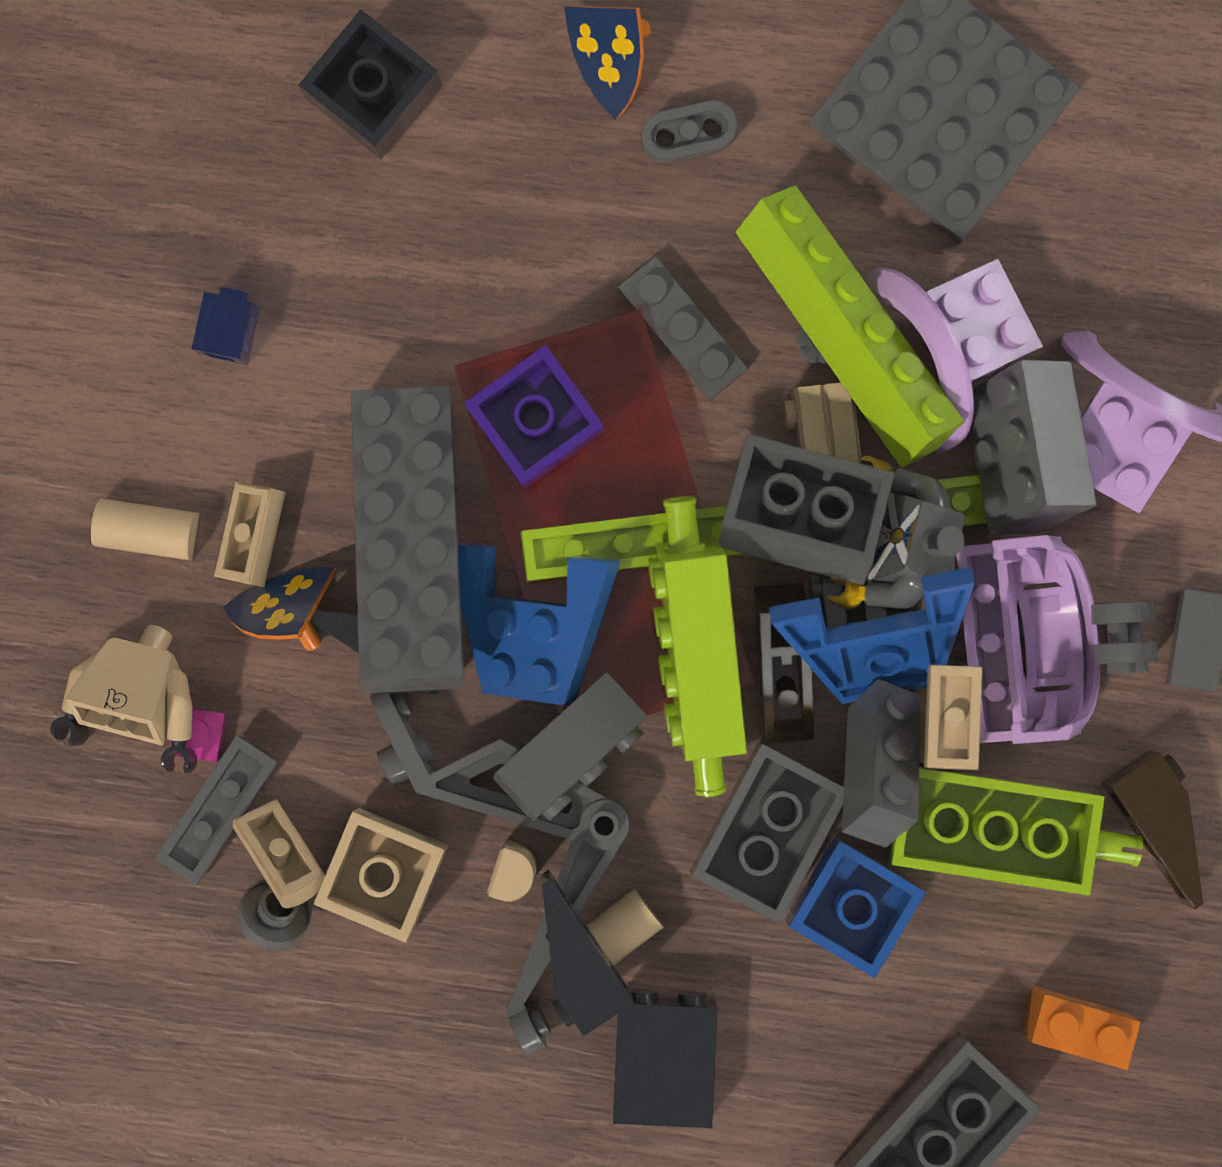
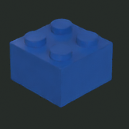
[785,836,926,979]

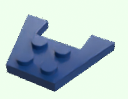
[458,542,621,706]
[769,567,975,704]

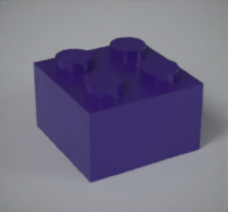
[464,345,605,489]

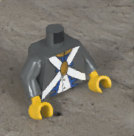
[827,456,964,609]

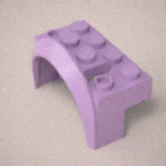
[957,535,1100,744]

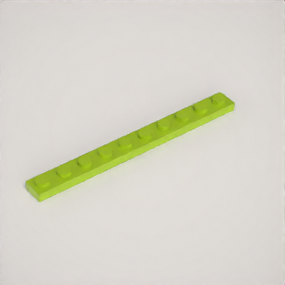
[520,475,987,582]

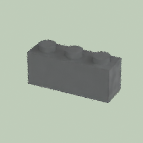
[493,672,647,823]
[842,679,921,847]

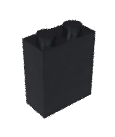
[613,989,718,1128]

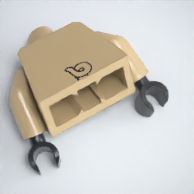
[50,625,198,773]

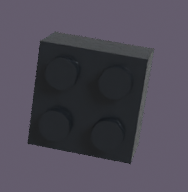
[299,9,442,160]

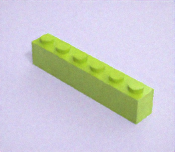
[735,185,965,468]

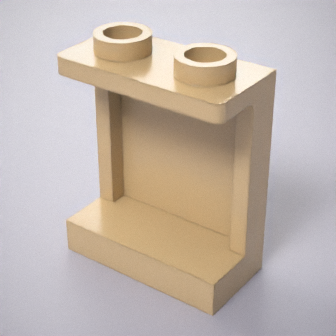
[914,665,982,770]

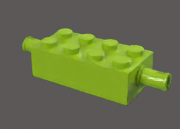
[648,496,747,797]
[885,766,1143,896]

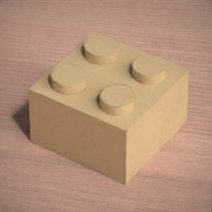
[314,808,449,943]

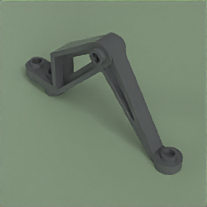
[370,691,630,1055]

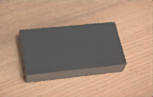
[1165,588,1222,693]

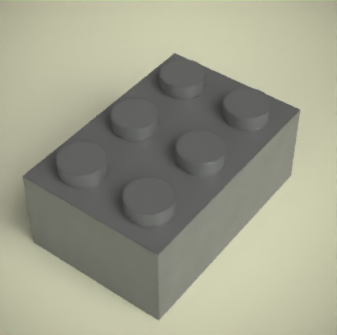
[971,360,1097,534]
[718,434,894,585]
[689,742,844,924]

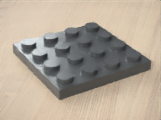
[808,0,1081,243]

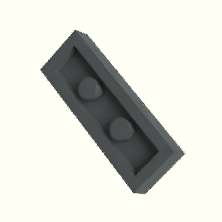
[618,256,748,401]
[155,734,280,885]

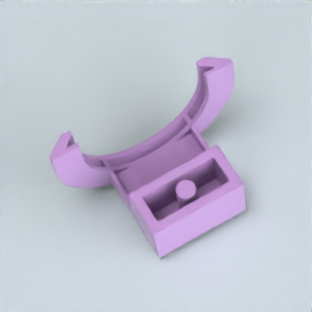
[861,259,1043,455]
[1061,330,1222,513]

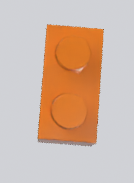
[1020,986,1141,1070]

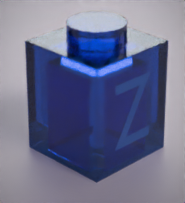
[191,287,260,366]

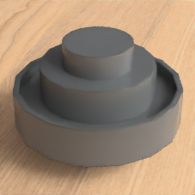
[237,880,312,951]

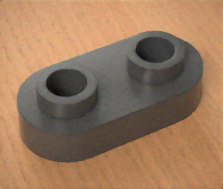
[641,100,737,164]

